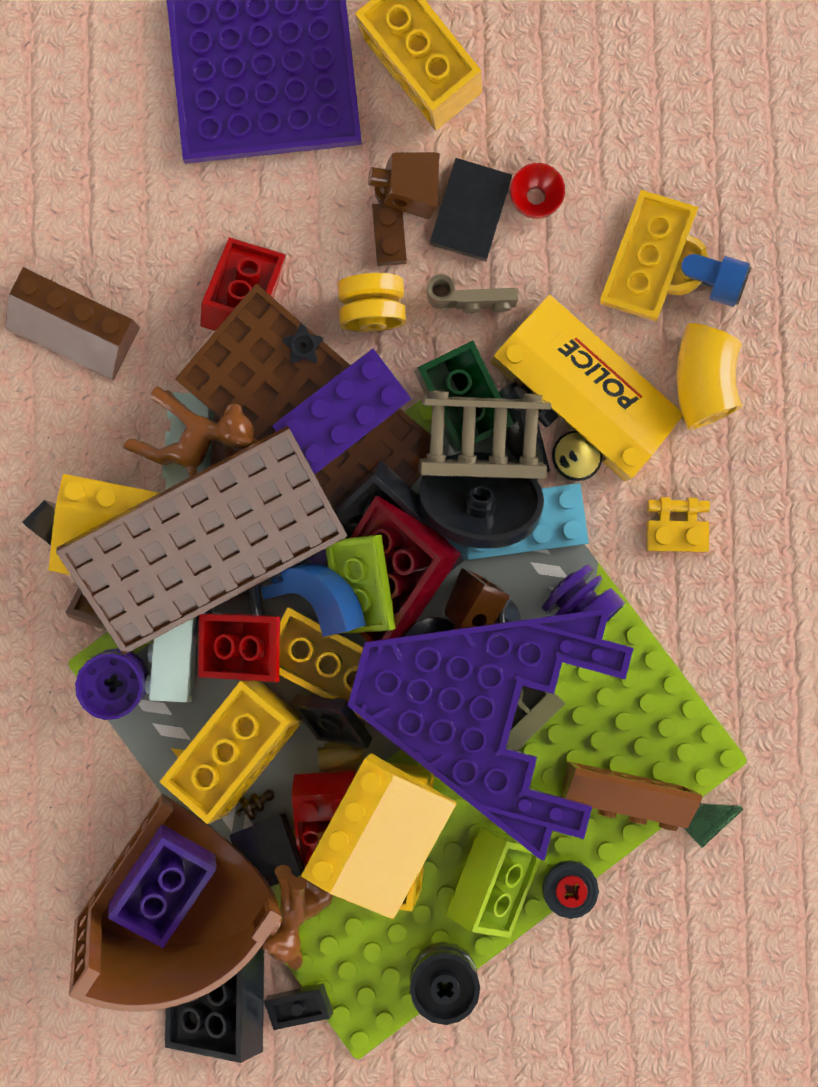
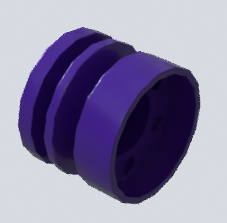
[541,564,625,622]
[75,648,149,720]

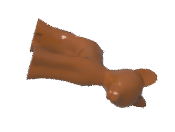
[123,386,258,477]
[263,831,333,970]

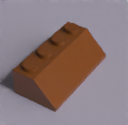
[560,761,702,831]

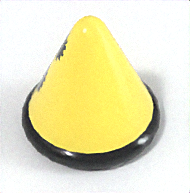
[552,431,602,481]

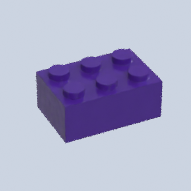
[108,824,217,948]

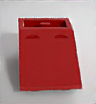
[291,771,356,869]

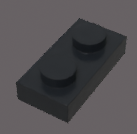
[264,983,334,1030]

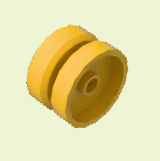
[337,273,406,332]

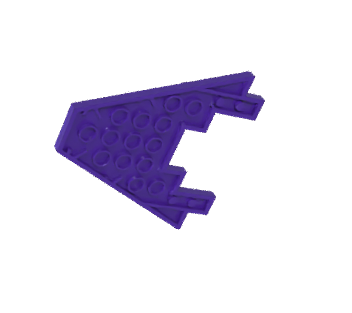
[348,609,634,860]

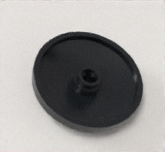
[418,452,544,549]

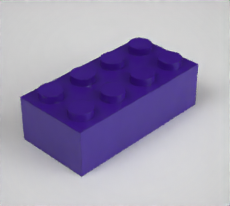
[271,348,411,474]

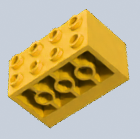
[355,0,482,131]
[159,680,303,824]

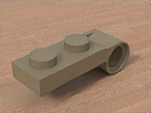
[427,274,518,313]

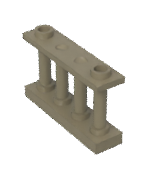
[418,391,551,479]

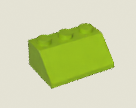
[445,827,540,938]

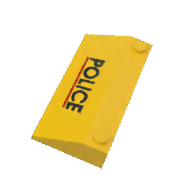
[490,294,683,482]

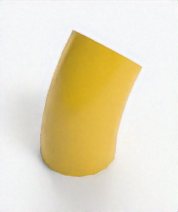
[676,323,743,430]

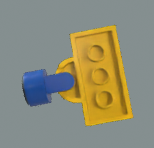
[600,190,752,322]

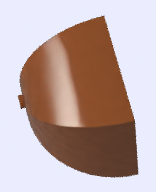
[69,793,282,1012]

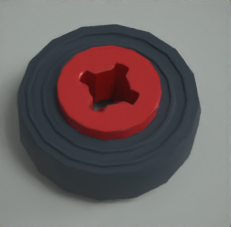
[542,860,599,919]

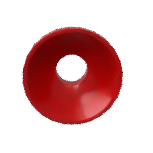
[510,163,565,219]

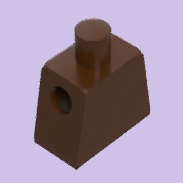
[368,152,440,219]
[444,568,510,630]

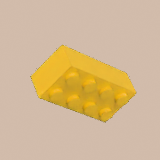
[279,607,367,722]

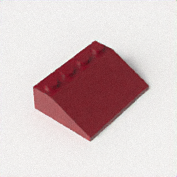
[350,496,461,642]

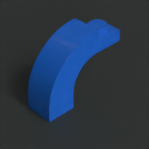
[261,563,366,637]

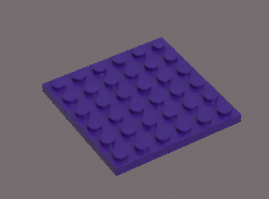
[167,0,362,164]

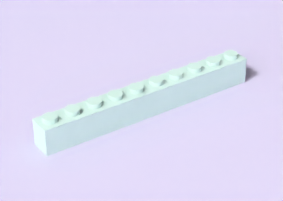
[145,392,214,703]

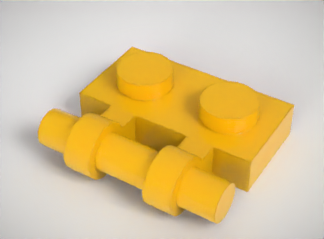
[646,497,710,552]

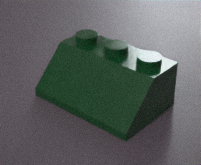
[414,340,514,454]

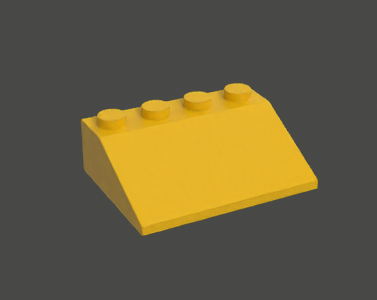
[48,474,159,575]
[301,753,457,919]

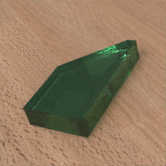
[682,803,744,848]

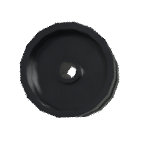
[410,942,480,1025]

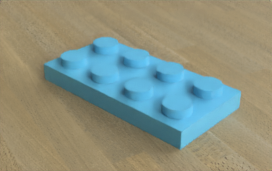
[467,483,589,560]

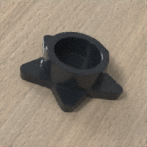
[282,324,323,364]

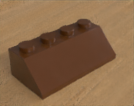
[5,267,140,381]

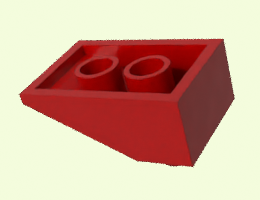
[200,237,286,331]
[198,613,280,682]

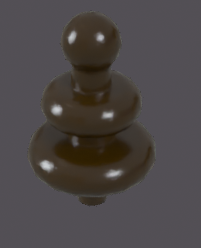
[236,790,275,820]

